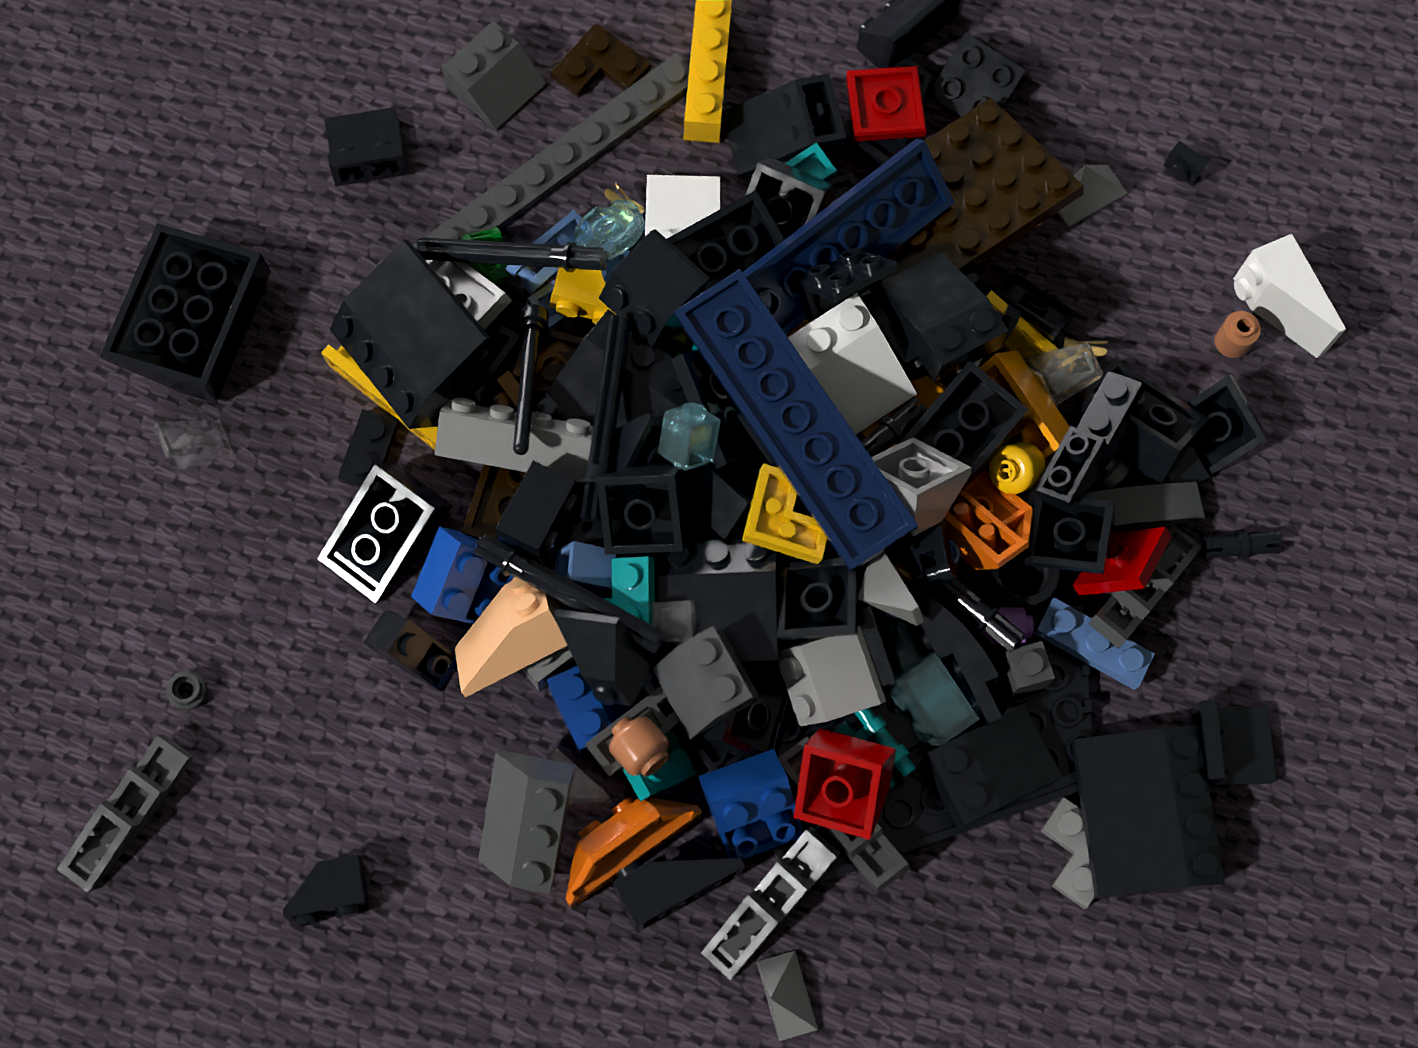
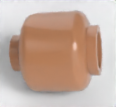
[609,716,669,777]

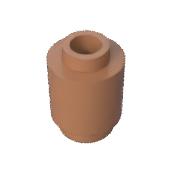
[1215,311,1261,358]

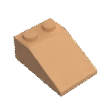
[454,577,567,697]

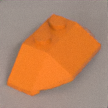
[944,469,1033,570]
[566,797,702,909]

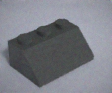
[478,749,576,894]

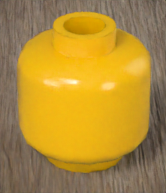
[989,442,1046,494]

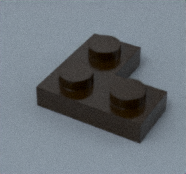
[550,23,651,97]

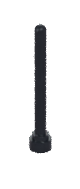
[513,304,549,455]

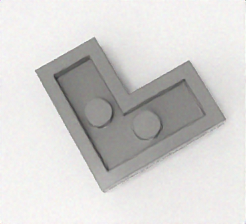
[1040,797,1095,909]

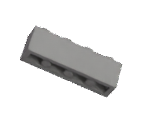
[435,398,593,482]

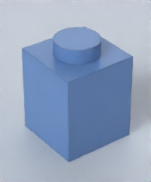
[554,541,616,595]

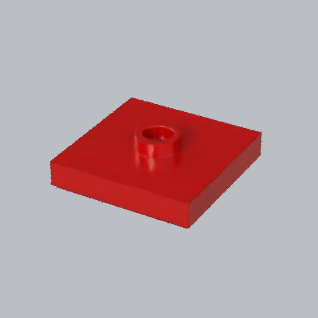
[845,66,927,142]
[1073,527,1171,595]

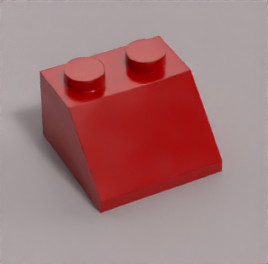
[793,728,896,840]

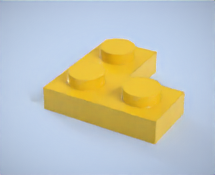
[742,464,827,564]

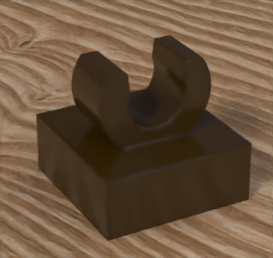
[490,370,538,412]

